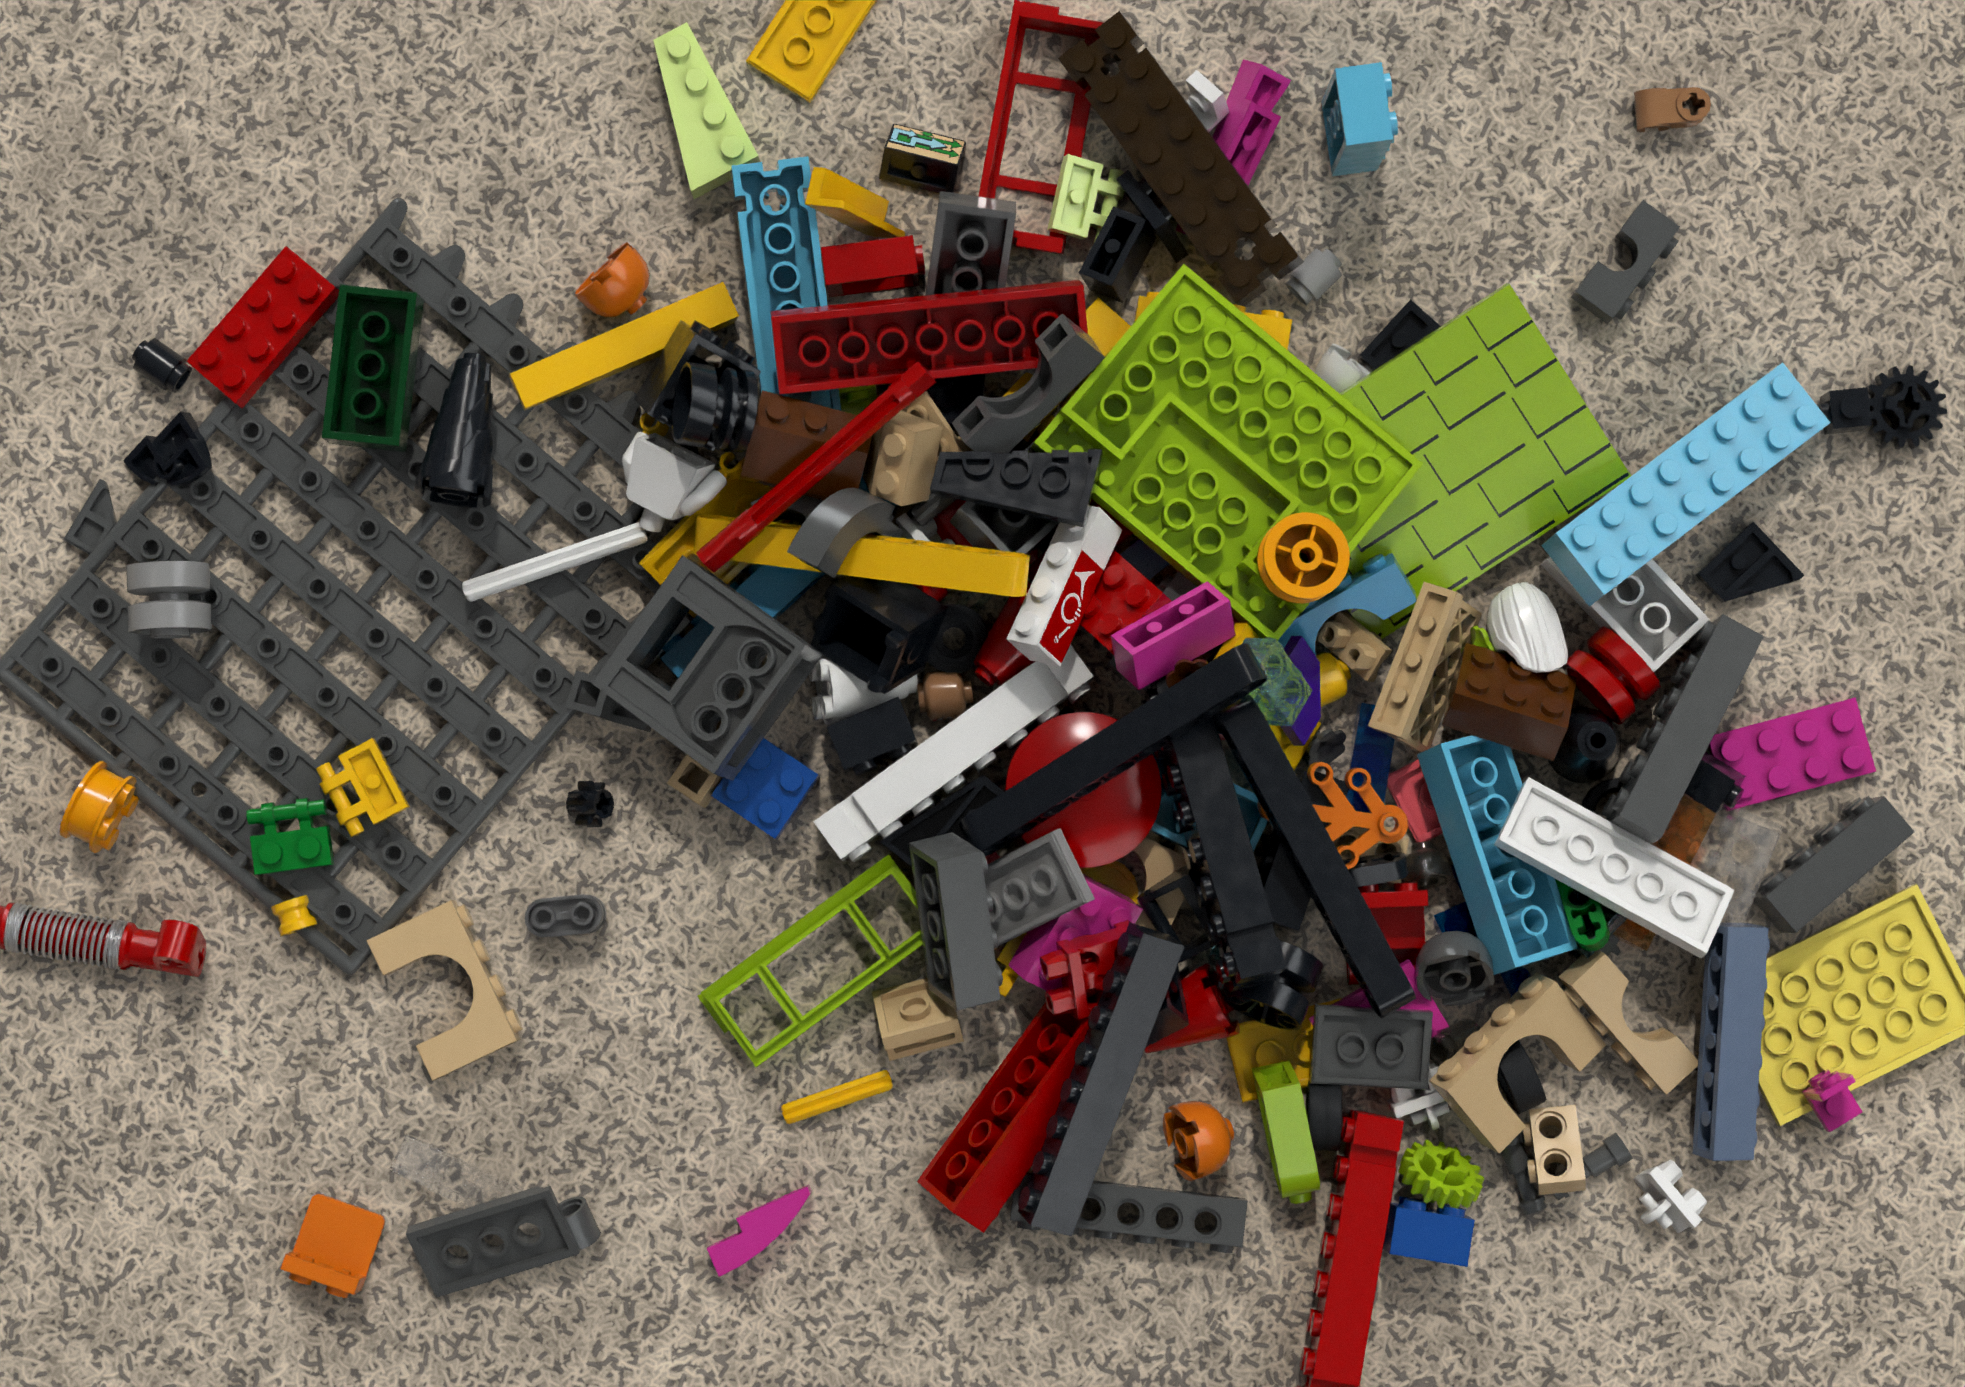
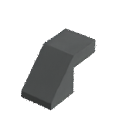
[565,670,651,732]

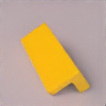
[805,167,906,238]

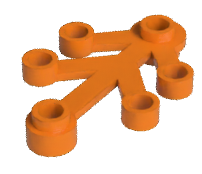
[1257,762,1408,869]

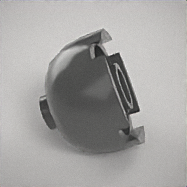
[1415,931,1494,1006]

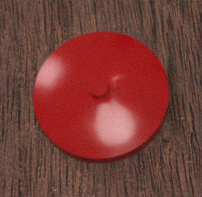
[1006,712,1162,868]

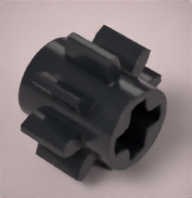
[566,781,614,827]

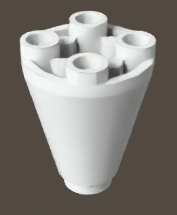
[809,655,917,726]

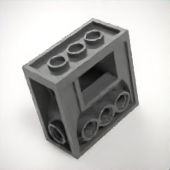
[592,555,823,780]

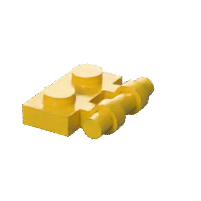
[316,738,410,838]

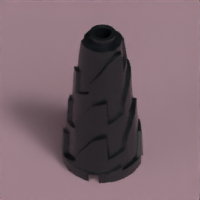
[414,353,494,508]

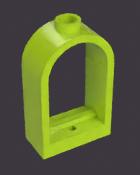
[1252,1060,1320,1204]

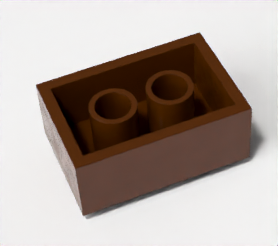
[1442,643,1577,761]

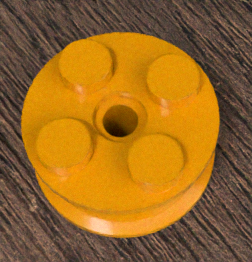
[1257,512,1350,604]
[60,761,139,853]

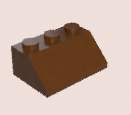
[740,390,872,500]

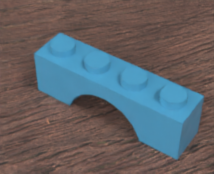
[1262,553,1417,660]

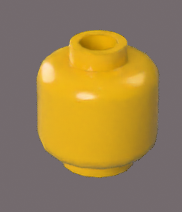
[1316,652,1351,708]

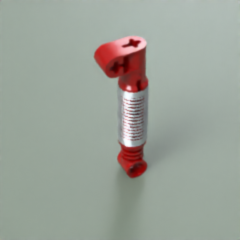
[0,902,206,977]

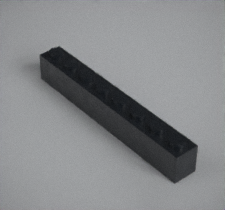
[1018,922,1185,1236]

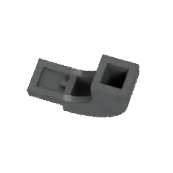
[787,488,903,578]

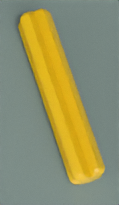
[781,1070,893,1124]

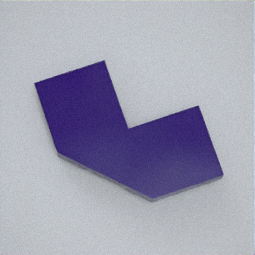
[1274,636,1321,746]

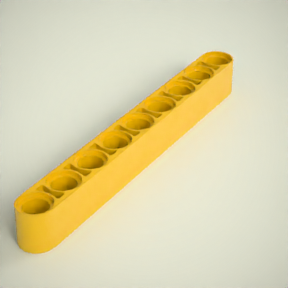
[693,514,1030,597]

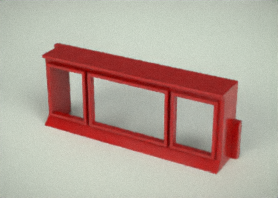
[978,0,1103,255]

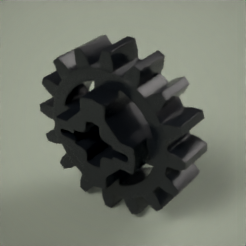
[1867,365,1947,450]

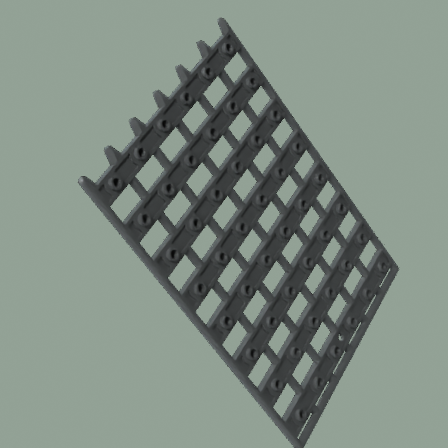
[0,198,698,975]

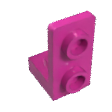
[1802,1070,1862,1132]

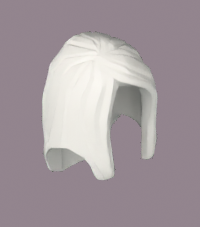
[1487,582,1568,673]

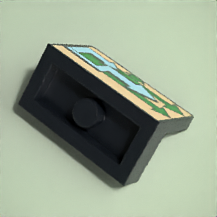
[879,124,966,194]

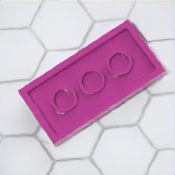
[1708,697,1876,811]

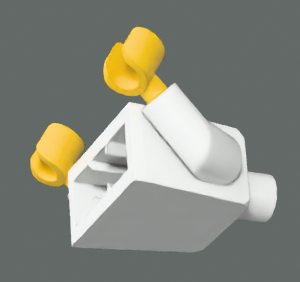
[622,413,744,532]

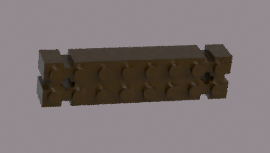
[1058,11,1304,306]

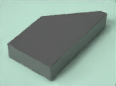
[64,479,117,555]

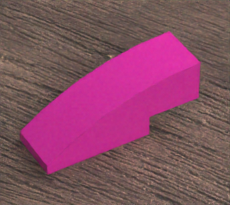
[707,1185,812,1277]

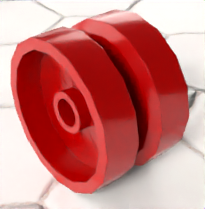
[1562,626,1661,725]

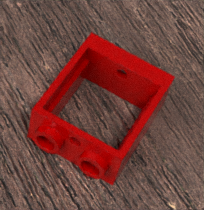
[821,235,926,297]

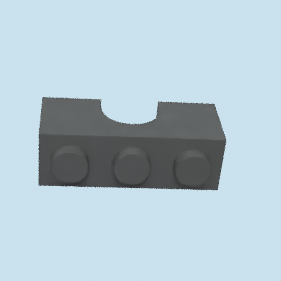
[1571,200,1680,324]

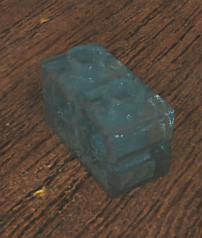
[1242,637,1313,726]

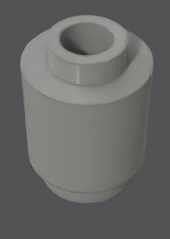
[1285,248,1342,305]

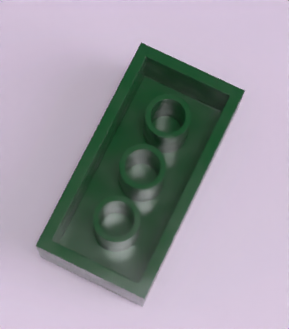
[322,284,424,452]

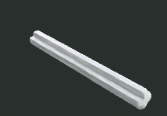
[462,522,647,602]

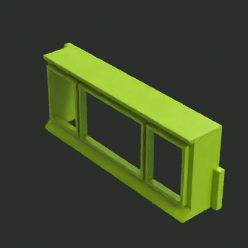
[697,854,923,1067]

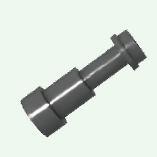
[1501,1131,1546,1215]
[1552,1132,1633,1201]

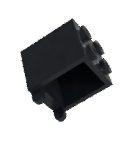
[634,320,761,451]
[811,576,948,694]

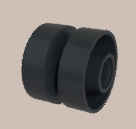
[1224,940,1324,1030]

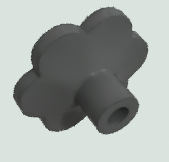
[1305,729,1346,769]

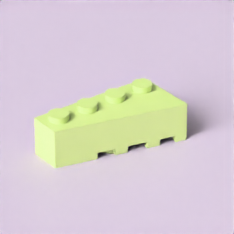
[653,22,760,199]

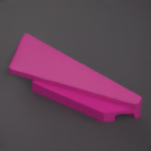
[1176,59,1291,235]

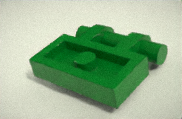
[246,798,334,875]

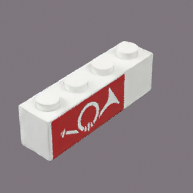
[1006,506,1122,667]

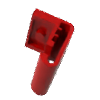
[1346,882,1428,985]

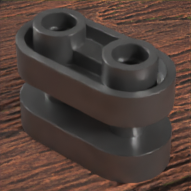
[525,894,606,937]

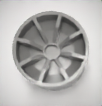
[126,561,212,639]

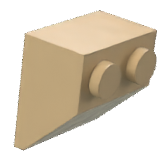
[863,411,943,506]

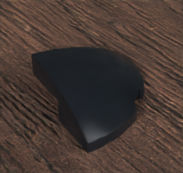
[123,411,212,487]

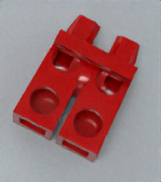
[1039,920,1131,1019]

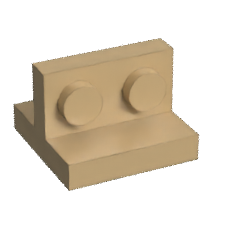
[872,978,964,1061]

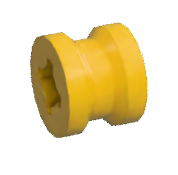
[271,895,318,937]

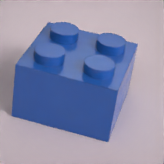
[711,738,820,840]
[1383,1196,1475,1267]

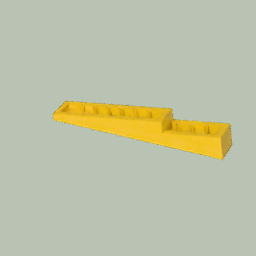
[509,282,739,411]

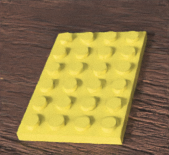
[1758,884,1965,1126]

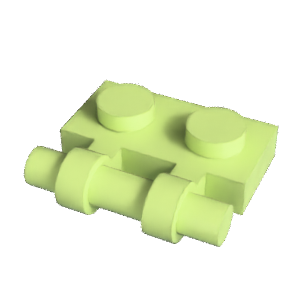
[1047,154,1125,242]

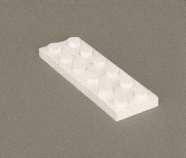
[1494,777,1735,958]

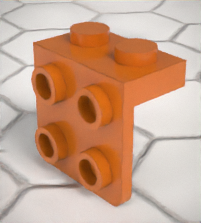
[280,1194,386,1298]

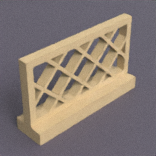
[1368,582,1482,753]

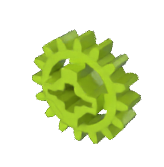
[1398,1140,1484,1209]

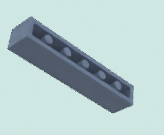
[1692,922,1770,1161]

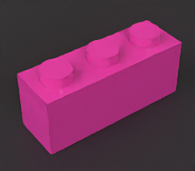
[1111,581,1236,690]

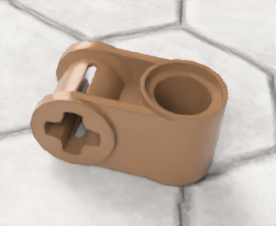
[1634,87,1711,132]

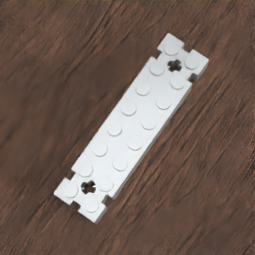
[813,644,1094,862]

